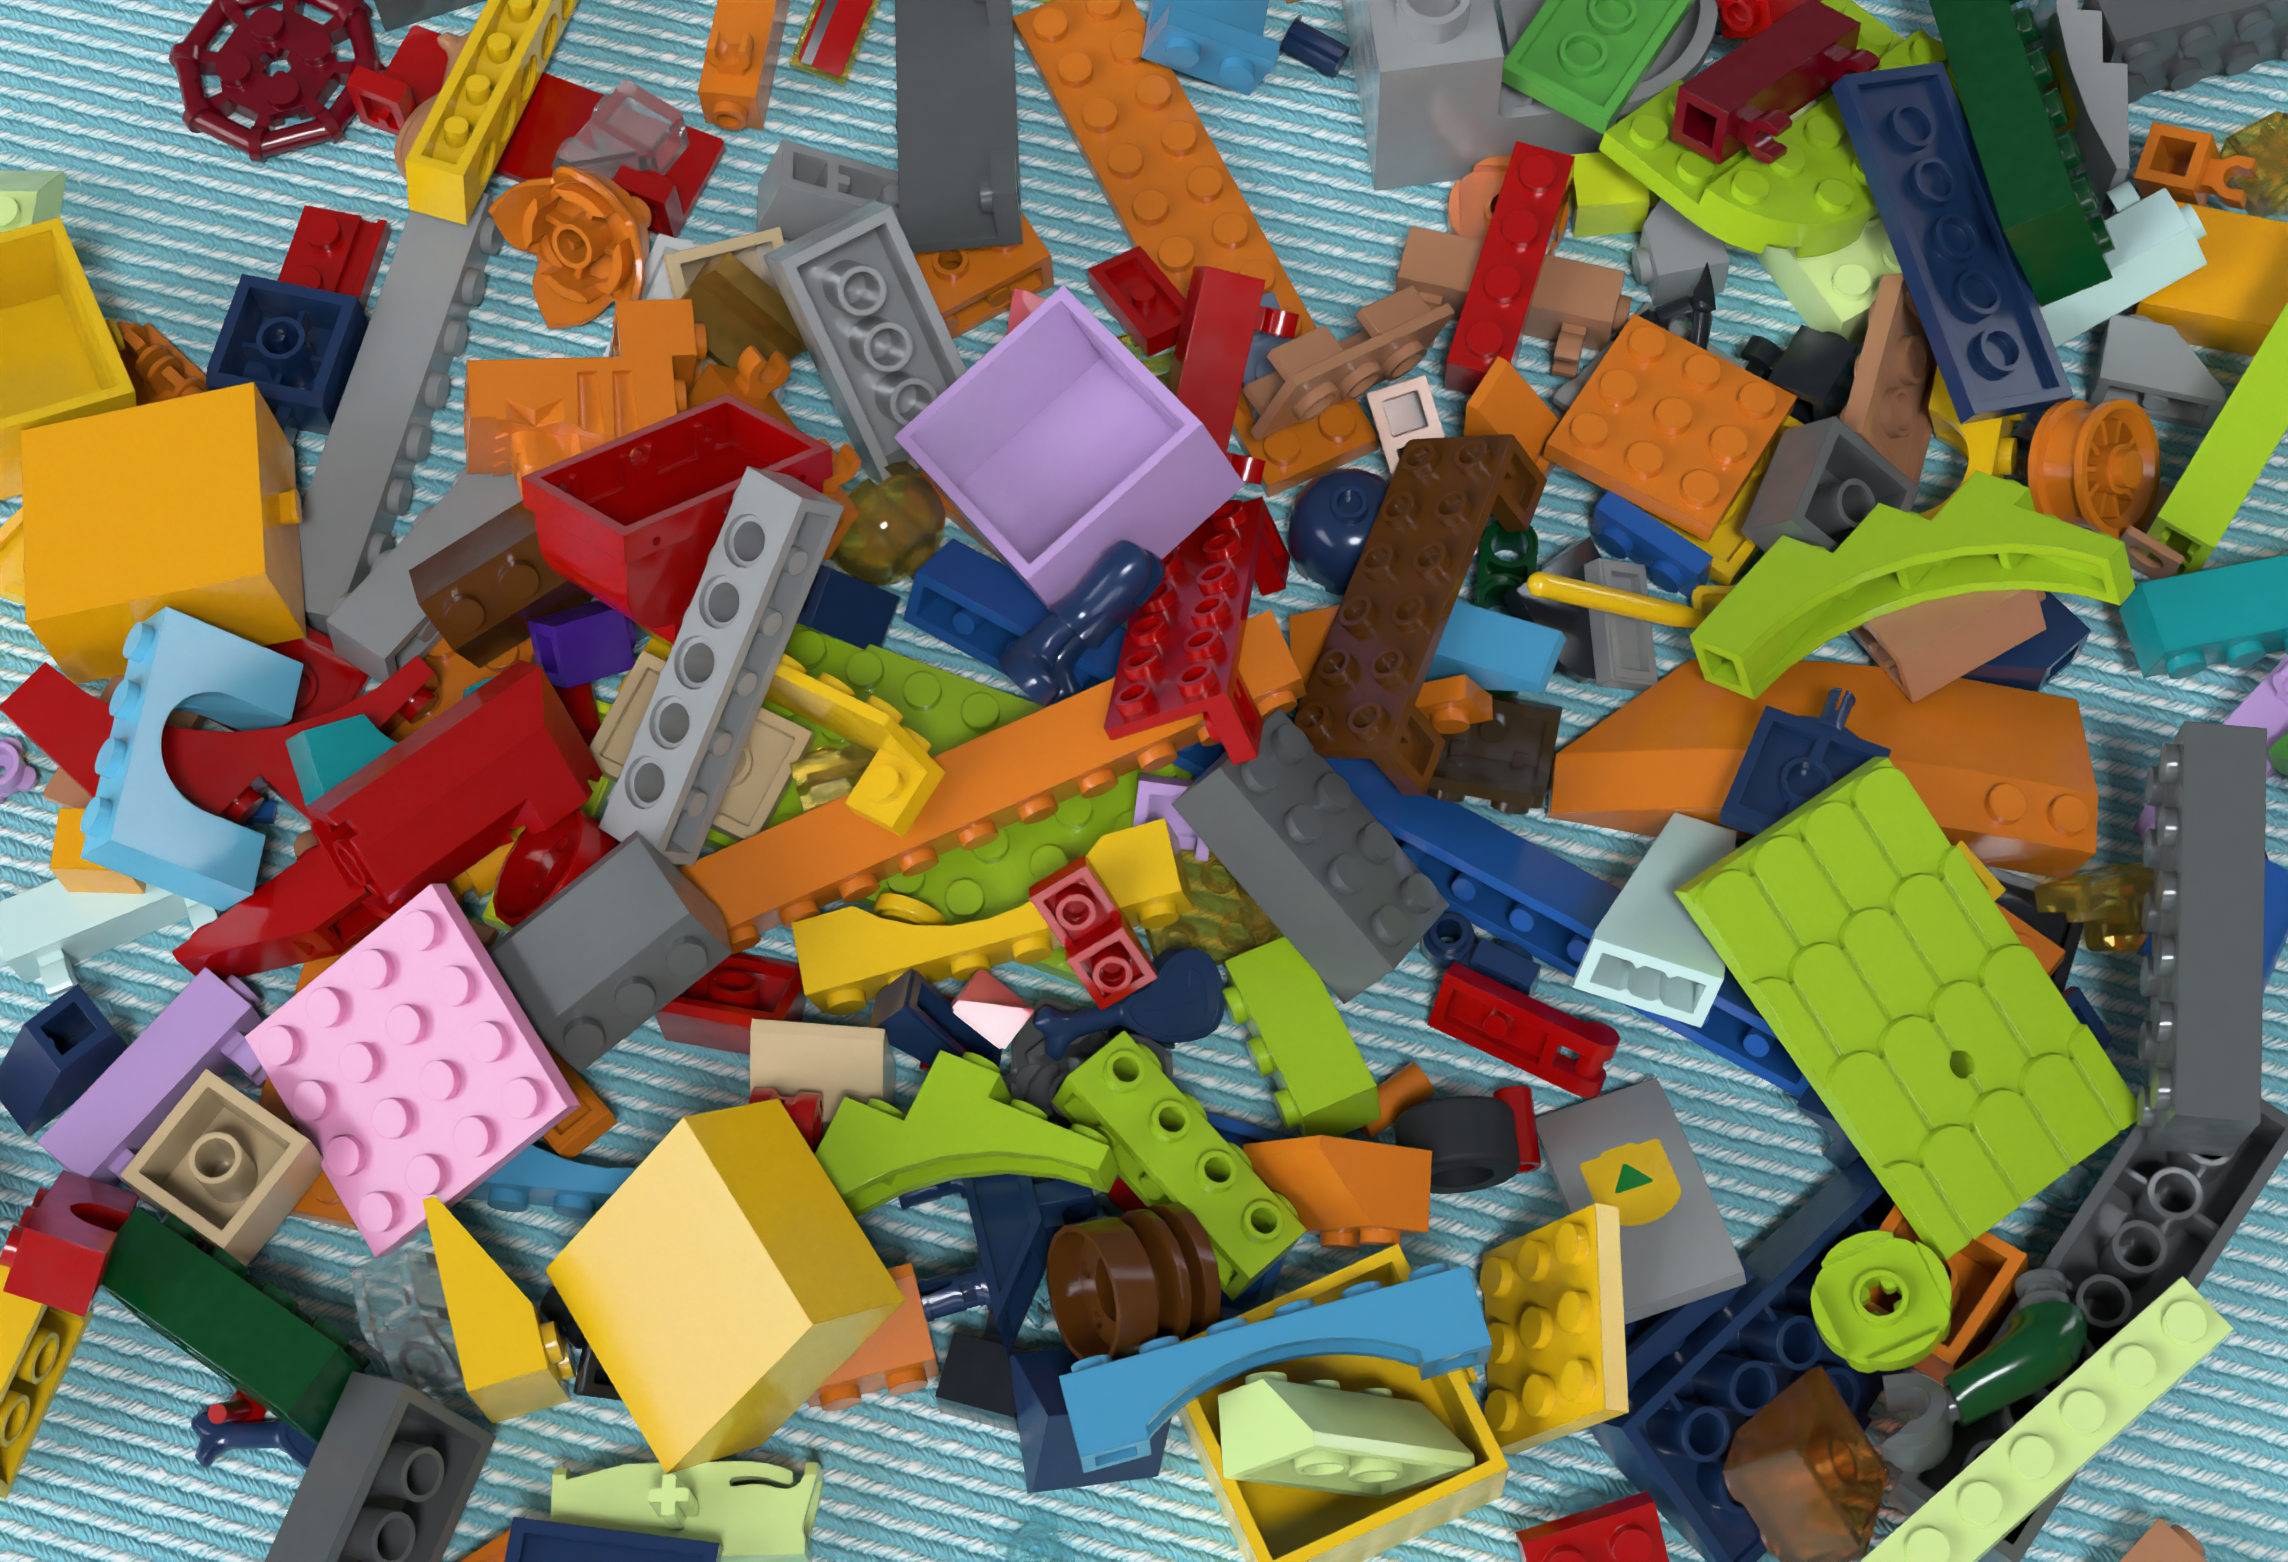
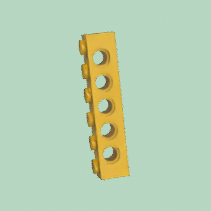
[405,0,579,226]

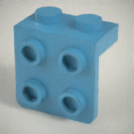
[1141,0,1280,96]

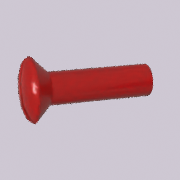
[207,1390,266,1424]

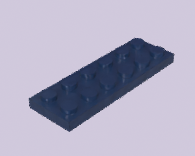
[1831,62,2074,425]

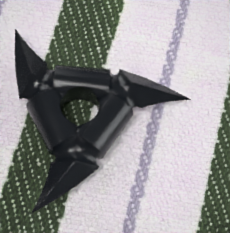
[1611,262,1716,350]

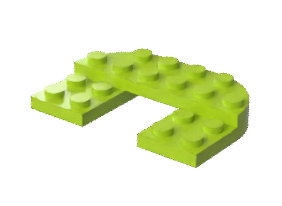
[1598,0,1966,258]

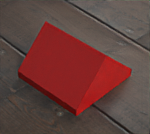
[655,953,807,1055]

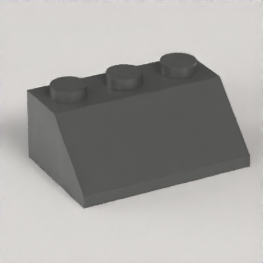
[486,830,733,1073]

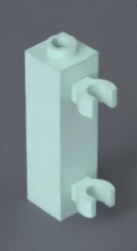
[2033,180,2207,348]
[0,878,222,1000]

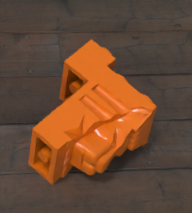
[463,299,707,499]

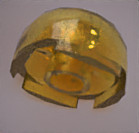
[830,461,945,586]

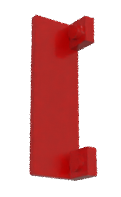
[345,25,725,238]
[1104,496,1291,765]

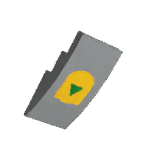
[2032,0,2129,220]
[1535,1077,1746,1325]

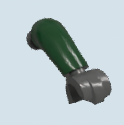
[1881,1268,2087,1473]

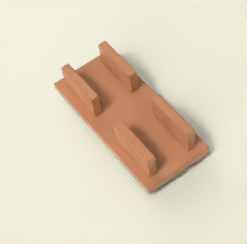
[1242,285,1455,441]

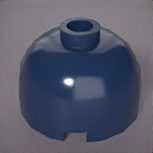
[1287,468,1390,596]

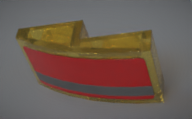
[789,0,882,88]

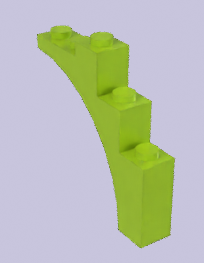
[1689,470,2135,700]
[815,1050,1120,1218]

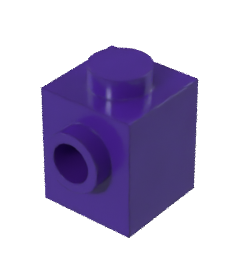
[527,601,636,689]

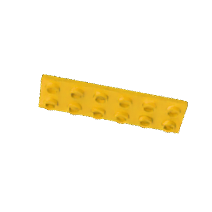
[617,620,946,838]

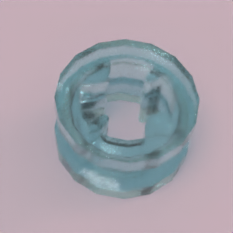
[2035,1163,2094,1213]

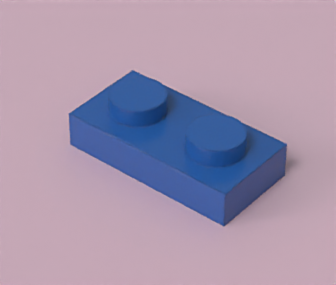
[1591,490,1713,600]

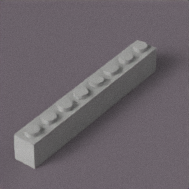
[299,193,503,637]

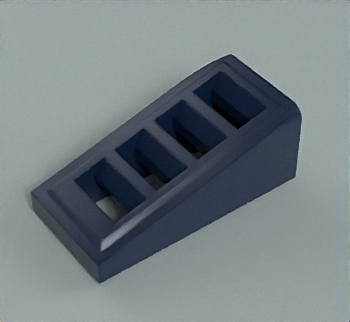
[869,968,1002,1067]

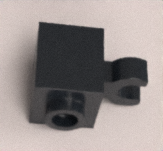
[1741,325,1858,424]
[935,1310,1031,1433]

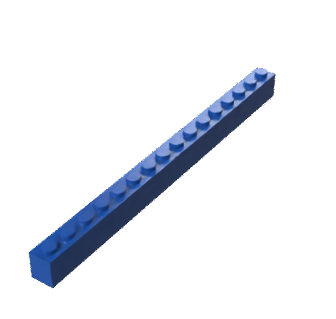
[903,539,1810,1098]

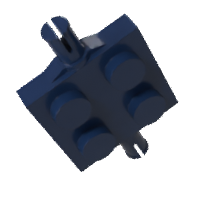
[1719,688,1891,836]

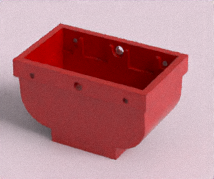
[521,394,833,644]

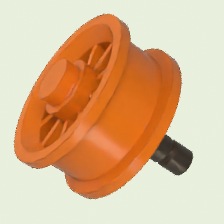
[2004,399,2161,539]

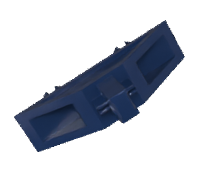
[898,1174,1098,1356]

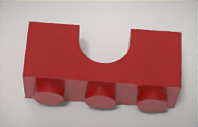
[0,1170,140,1317]

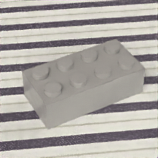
[763,201,967,486]

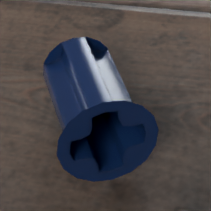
[1278,14,1350,78]

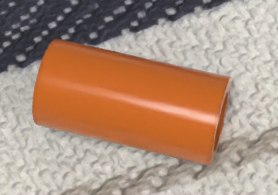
[1359,1062,1435,1139]

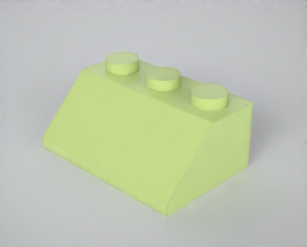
[1218,1372,1475,1499]

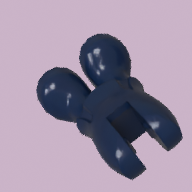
[998,540,1165,707]

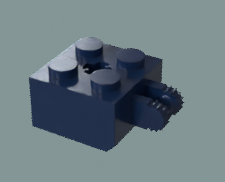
[206,274,369,445]

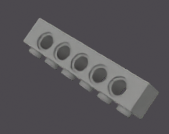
[599,466,844,866]

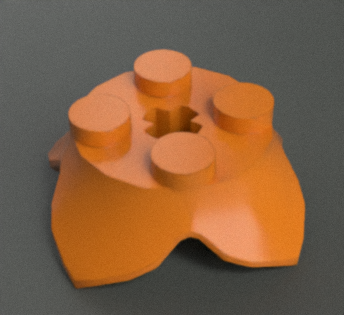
[487,165,652,329]

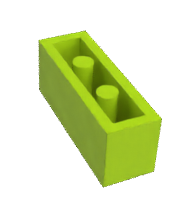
[1222,936,1381,1137]

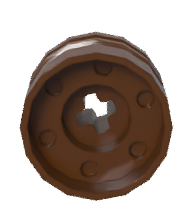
[1046,1202,1221,1361]

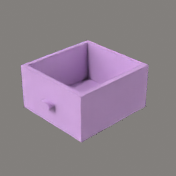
[894,285,1245,614]

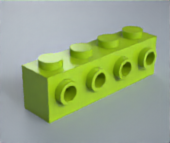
[1052,1031,1307,1301]

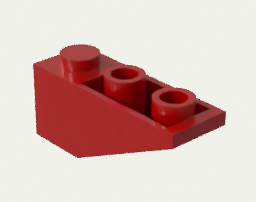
[172,845,386,981]

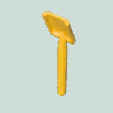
[1527,571,1735,631]

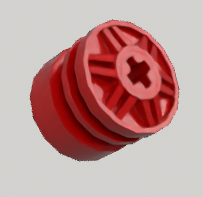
[493,808,621,928]

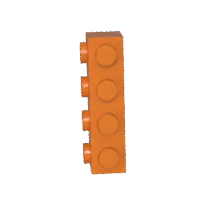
[914,213,1054,339]

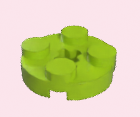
[1810,1230,1953,1373]

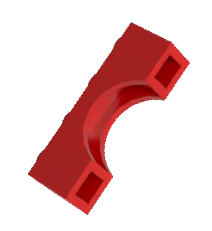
[1445,141,1575,395]

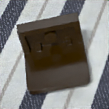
[1426,693,1563,815]

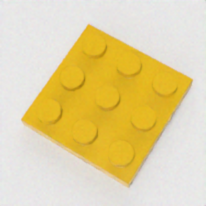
[1480,1203,1629,1455]

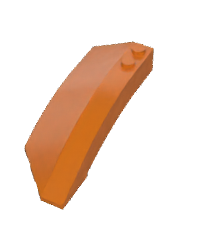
[1547,660,2098,880]

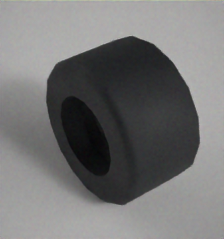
[1394,1095,1520,1194]

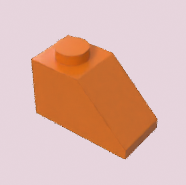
[1463,356,1559,479]

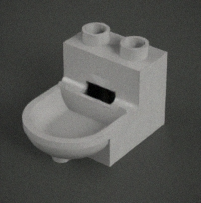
[1341,0,1718,191]

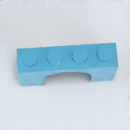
[80,606,304,911]

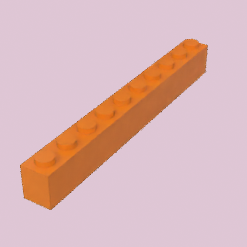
[678,609,1307,954]

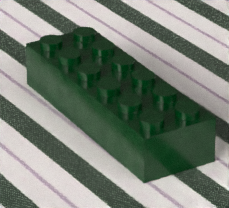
[1929,0,2115,307]

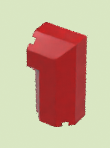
[307,660,603,920]

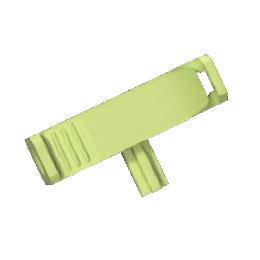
[550,1461,824,1562]

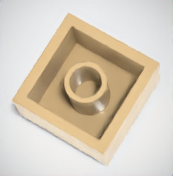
[120,1069,324,1267]

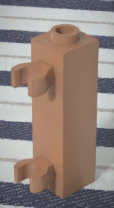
[1396,225,1632,379]

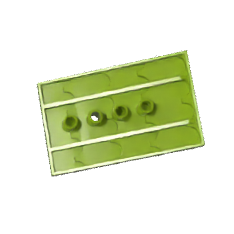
[1674,757,2137,1260]

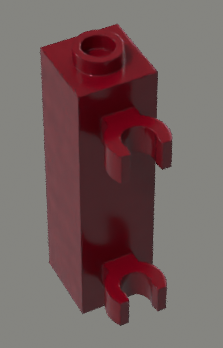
[1671,0,1880,165]

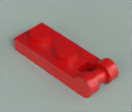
[1427,962,1620,1098]

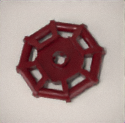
[169,0,386,163]

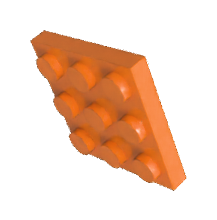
[1543,313,1798,543]

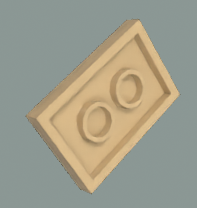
[589,650,815,842]

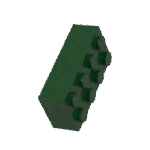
[100,1207,371,1446]

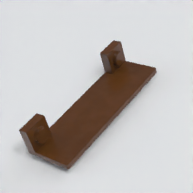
[1293,434,1547,796]

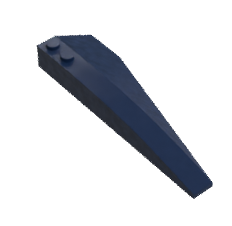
[1588,986,2113,1562]

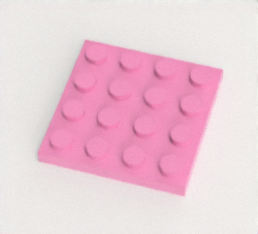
[245,884,581,1258]

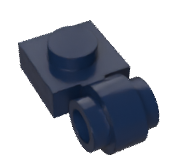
[1422,911,1542,997]

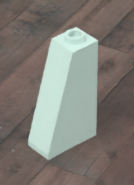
[1572,812,1737,1028]

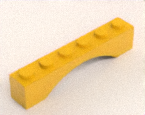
[791,818,1195,1015]

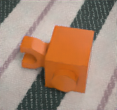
[2133,122,2258,210]

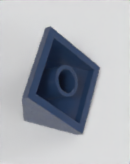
[1009,1348,1172,1494]

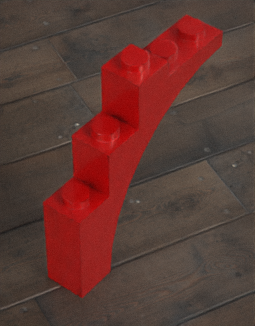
[0,656,440,827]

